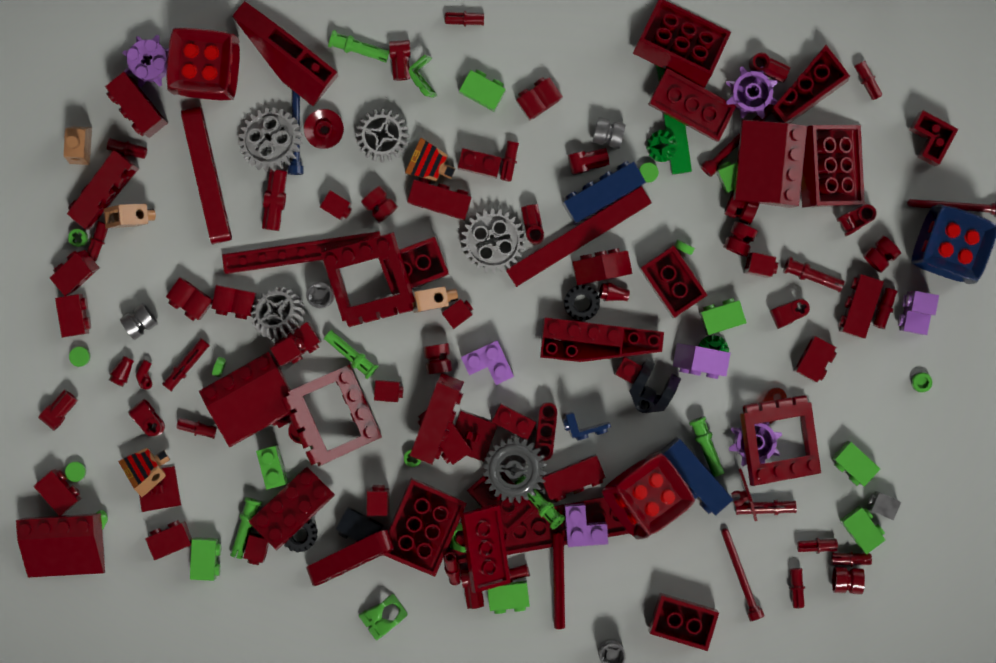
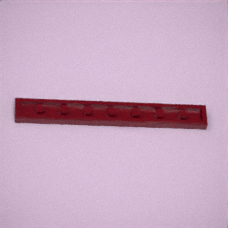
[506,186,652,287]
[222,231,381,274]

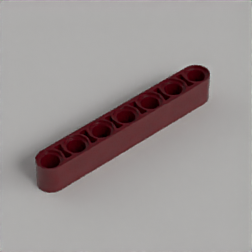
[181,106,232,245]

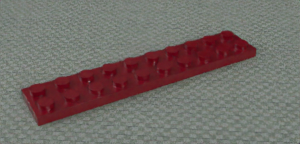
[444,497,630,565]

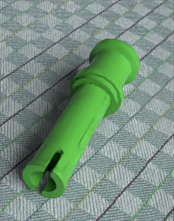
[328,30,390,63]
[324,330,379,380]
[689,416,725,477]
[515,476,566,529]
[230,497,262,559]

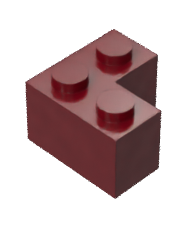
[909,110,959,167]
[573,248,633,285]

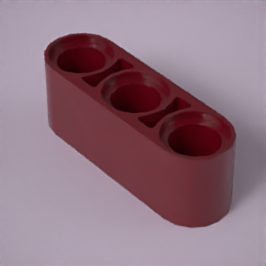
[535,402,558,461]

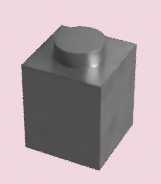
[867,491,901,520]

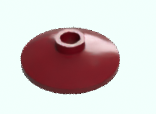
[304,109,344,149]

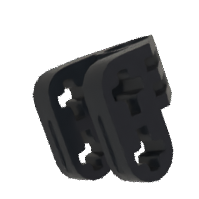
[629,358,681,413]

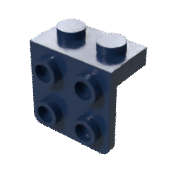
[562,411,611,441]

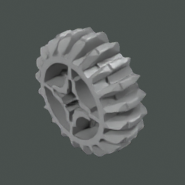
[355,108,410,163]
[251,287,305,340]

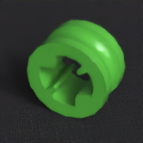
[68,229,88,247]
[404,449,422,467]

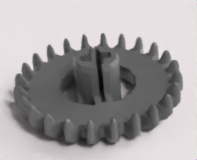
[482,437,548,503]

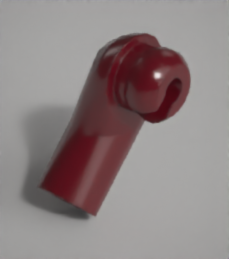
[136,359,153,390]

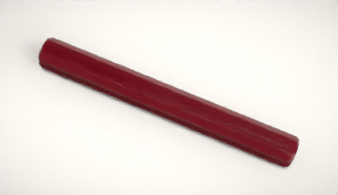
[553,532,565,629]

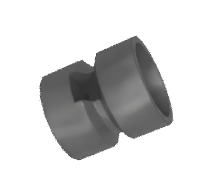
[592,118,626,149]
[306,282,334,308]
[120,303,158,340]
[598,639,626,663]

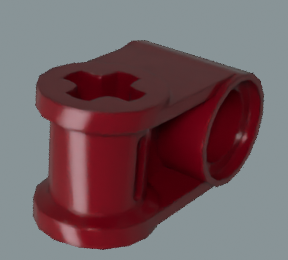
[836,204,877,236]
[770,299,810,329]
[128,399,165,436]

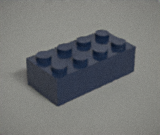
[563,161,646,225]
[660,437,734,516]

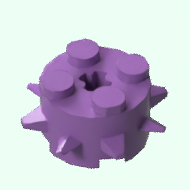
[122,35,169,88]
[726,66,778,118]
[729,422,782,467]

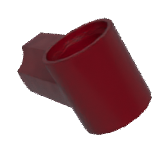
[389,40,411,81]
[749,53,791,83]
[568,148,610,175]
[521,204,544,245]
[38,389,78,431]
[460,569,484,609]

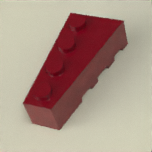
[772,45,850,123]
[67,150,139,230]
[410,373,464,464]

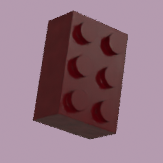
[105,72,168,138]
[378,236,450,296]
[639,246,708,318]
[648,592,719,651]

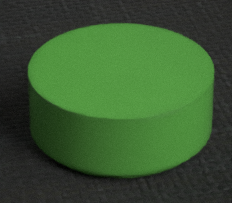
[639,162,659,183]
[674,240,695,255]
[69,347,90,367]
[212,357,226,377]
[911,372,932,392]
[65,462,86,482]

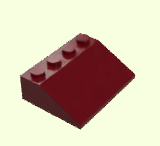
[633,0,731,88]
[734,120,807,208]
[801,125,865,207]
[199,351,294,447]
[384,477,467,577]
[16,513,105,578]

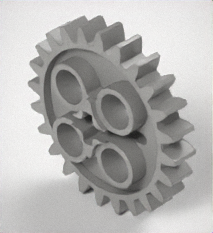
[238,107,303,172]
[461,208,526,273]

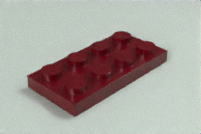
[648,68,736,142]
[248,467,335,551]
[461,504,511,593]

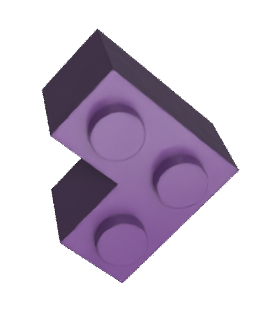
[898,291,939,335]
[461,341,514,385]
[673,343,731,379]
[564,503,608,547]

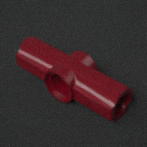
[262,169,288,231]

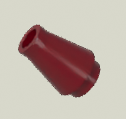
[599,282,630,301]
[109,356,134,387]

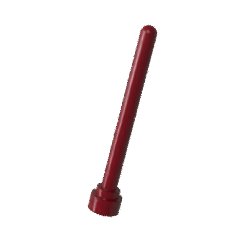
[700,104,774,177]
[907,199,996,217]
[721,528,765,622]

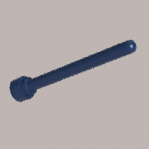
[288,90,304,175]

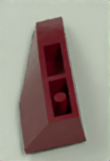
[232,1,338,107]
[540,317,664,362]

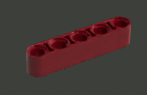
[306,530,394,586]

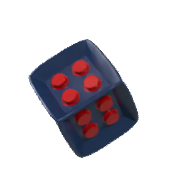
[911,204,996,284]

